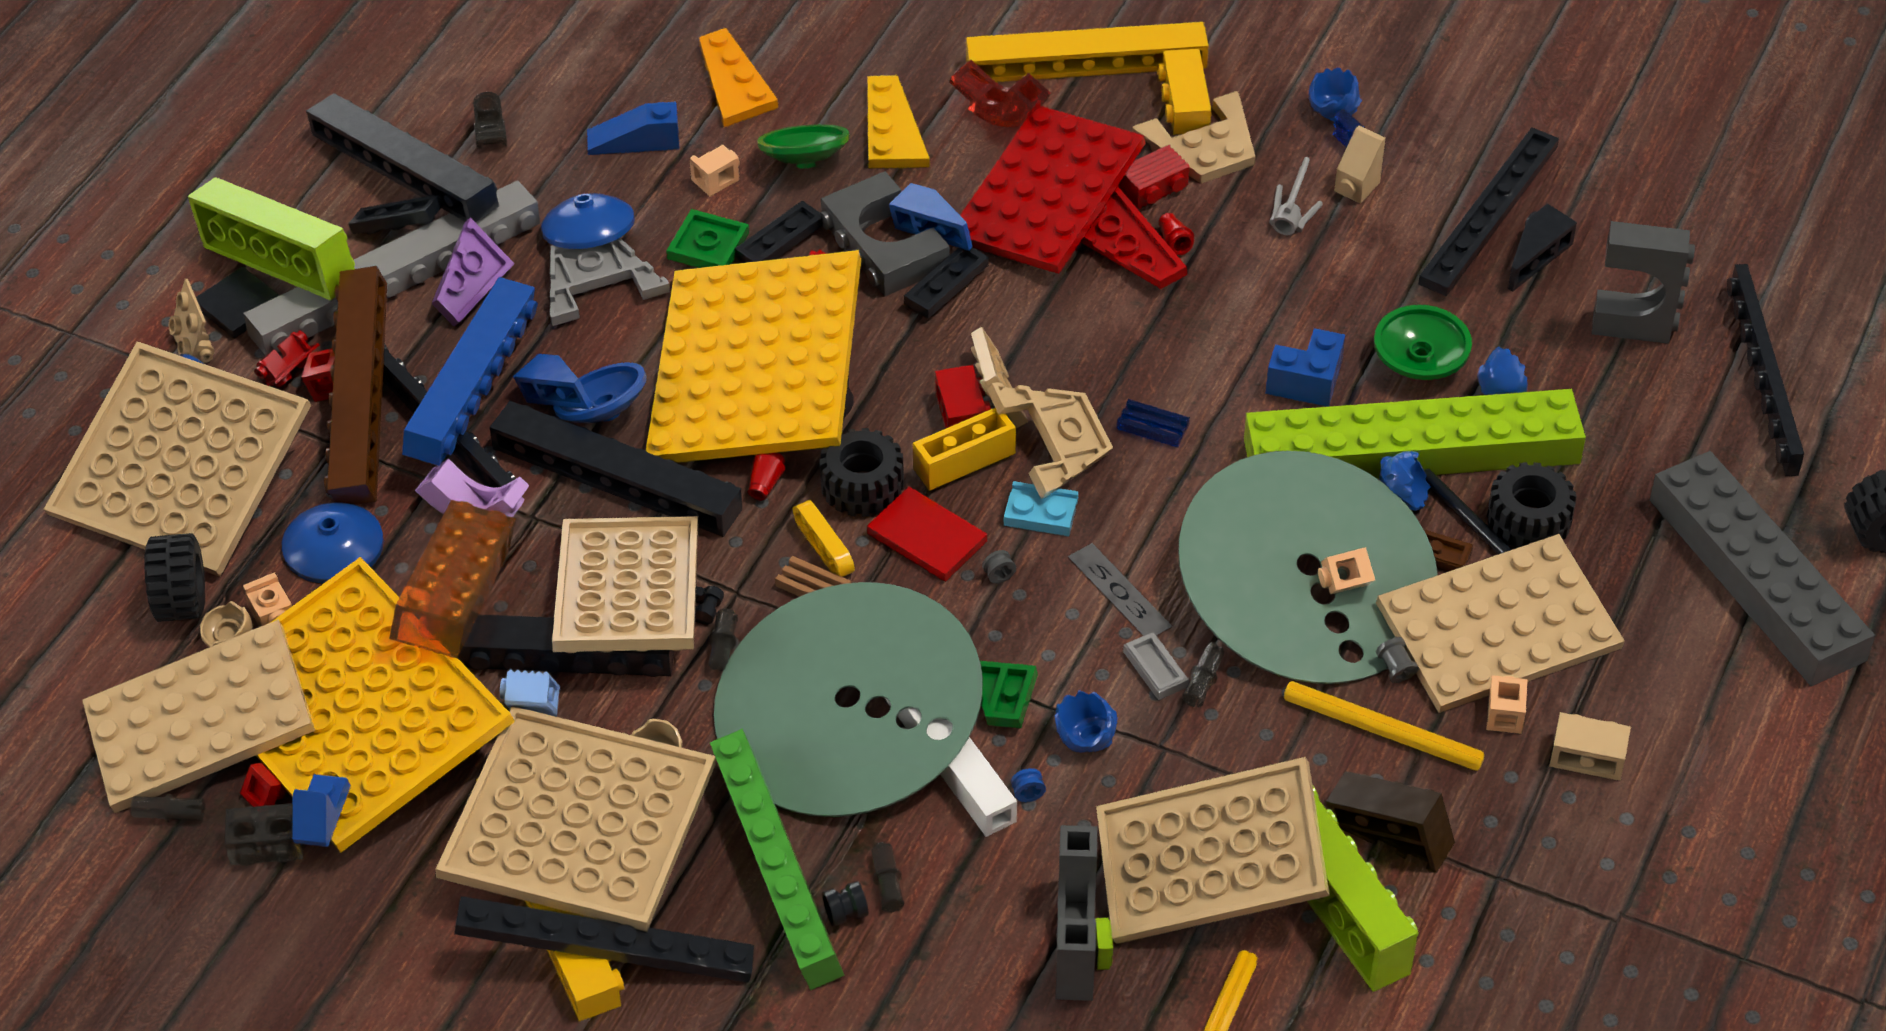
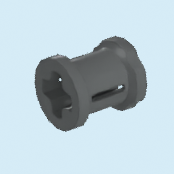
[1376,637,1419,683]

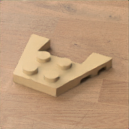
[1132,91,1255,184]
[987,382,1113,499]

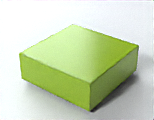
[1095,918,1113,970]

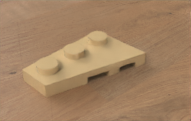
[971,327,1028,428]

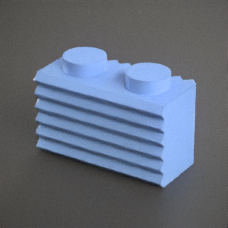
[500,669,560,717]

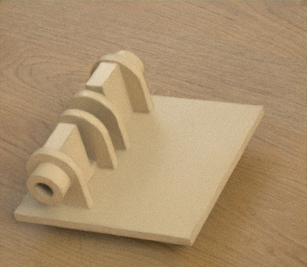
[169,279,214,363]

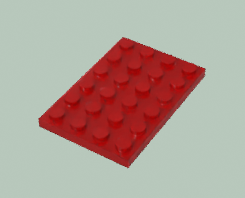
[960,105,1146,274]

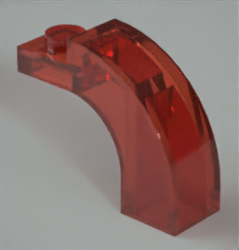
[949,60,1051,127]

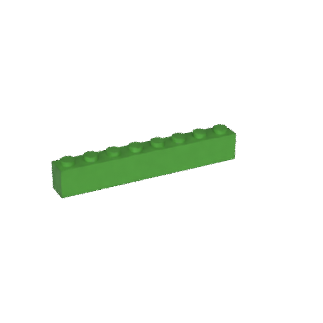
[710,728,845,990]

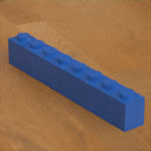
[402,277,538,466]

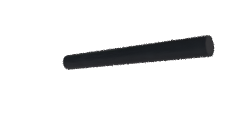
[1425,469,1512,555]

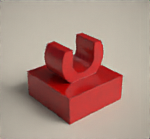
[240,763,287,814]

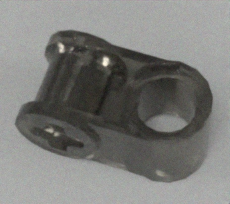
[473,92,508,149]

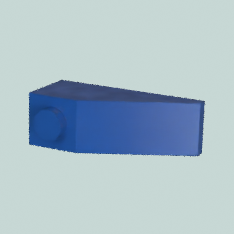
[587,102,680,155]
[889,183,973,251]
[513,354,593,409]

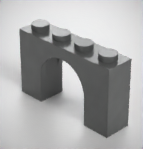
[819,171,950,297]
[1592,221,1695,344]
[1056,825,1097,1001]

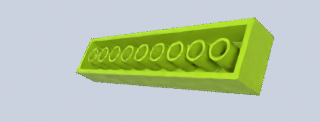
[1244,389,1586,479]

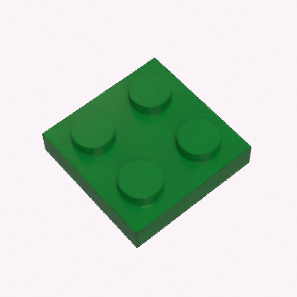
[666,209,749,268]

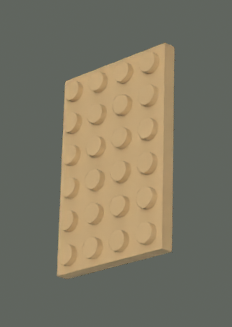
[552,516,698,653]
[1376,534,1625,713]
[82,619,315,813]
[1096,757,1330,944]

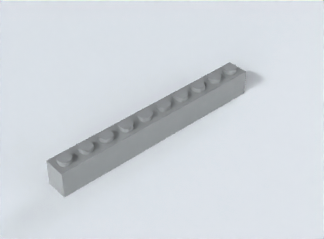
[244,180,540,356]

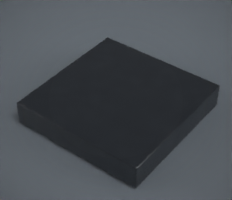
[196,266,280,339]

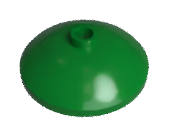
[757,124,850,168]
[1374,305,1472,380]

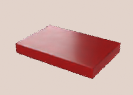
[867,486,987,582]

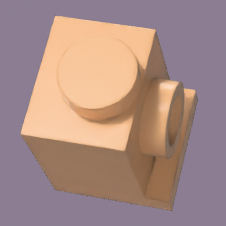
[690,145,740,196]
[1318,547,1375,595]
[243,572,292,627]
[1486,675,1527,734]

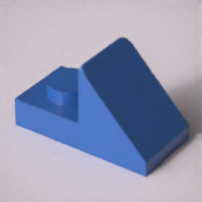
[293,774,351,847]

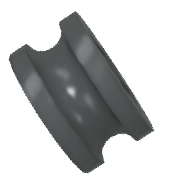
[982,550,1017,583]

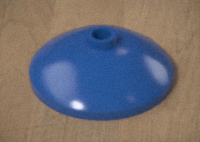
[541,193,635,249]
[553,362,647,423]
[282,502,384,584]

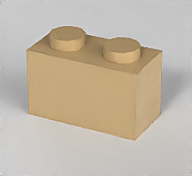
[1549,712,1631,781]

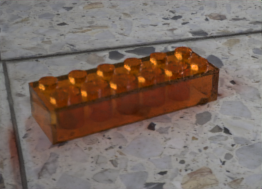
[389,500,516,659]

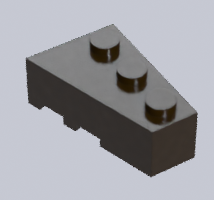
[1326,771,1455,873]

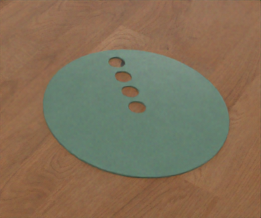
[1178,451,1438,684]
[714,582,983,817]

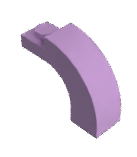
[415,459,529,530]

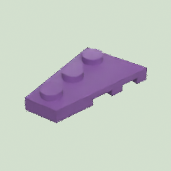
[432,218,514,326]

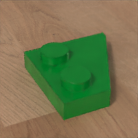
[980,661,1038,728]

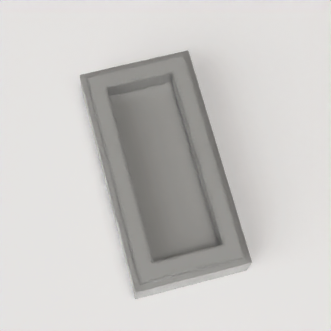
[1123,632,1189,700]

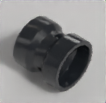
[822,881,869,927]

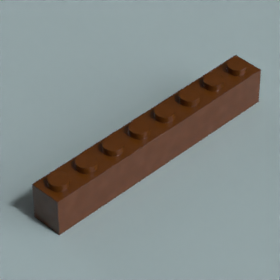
[324,266,387,505]

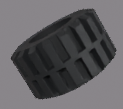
[820,428,904,517]
[1487,462,1576,549]
[1844,469,1886,553]
[144,533,205,622]

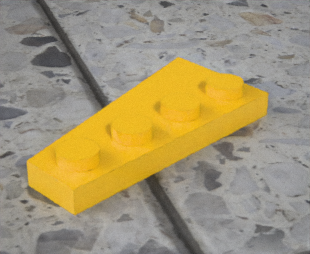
[868,75,930,168]

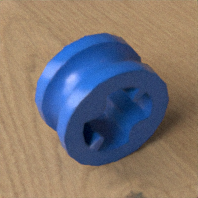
[1011,768,1046,802]

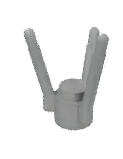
[1269,157,1323,235]

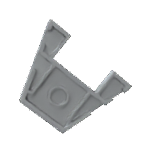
[550,238,670,326]

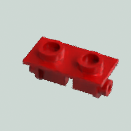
[254,330,320,388]

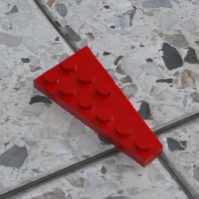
[1081,186,1188,289]

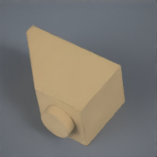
[1334,126,1385,204]

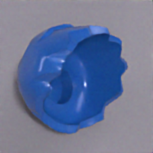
[1309,67,1362,123]
[1477,346,1527,395]
[1379,451,1430,511]
[1055,690,1118,753]

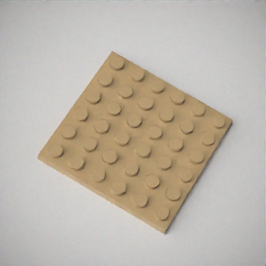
[44,341,311,576]
[436,706,715,932]

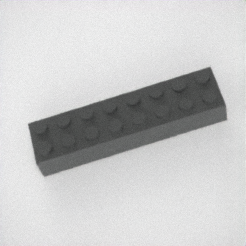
[1649,451,1875,687]

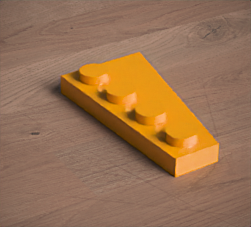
[699,28,778,127]

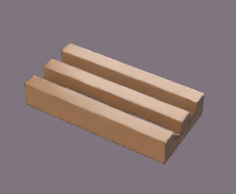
[775,556,851,597]

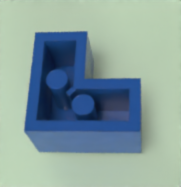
[1265,328,1346,407]

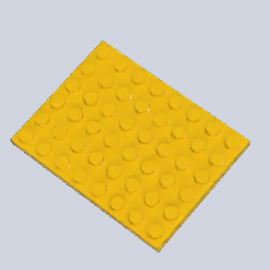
[646,250,861,463]
[256,557,515,852]

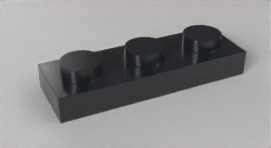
[348,194,443,235]
[735,200,822,263]
[904,248,989,319]

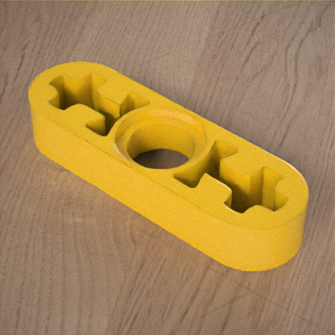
[793,500,855,577]

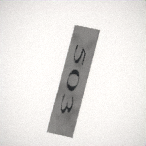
[1068,543,1172,636]

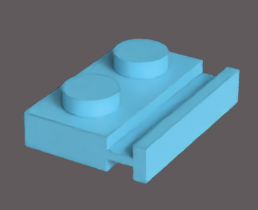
[1004,481,1079,536]

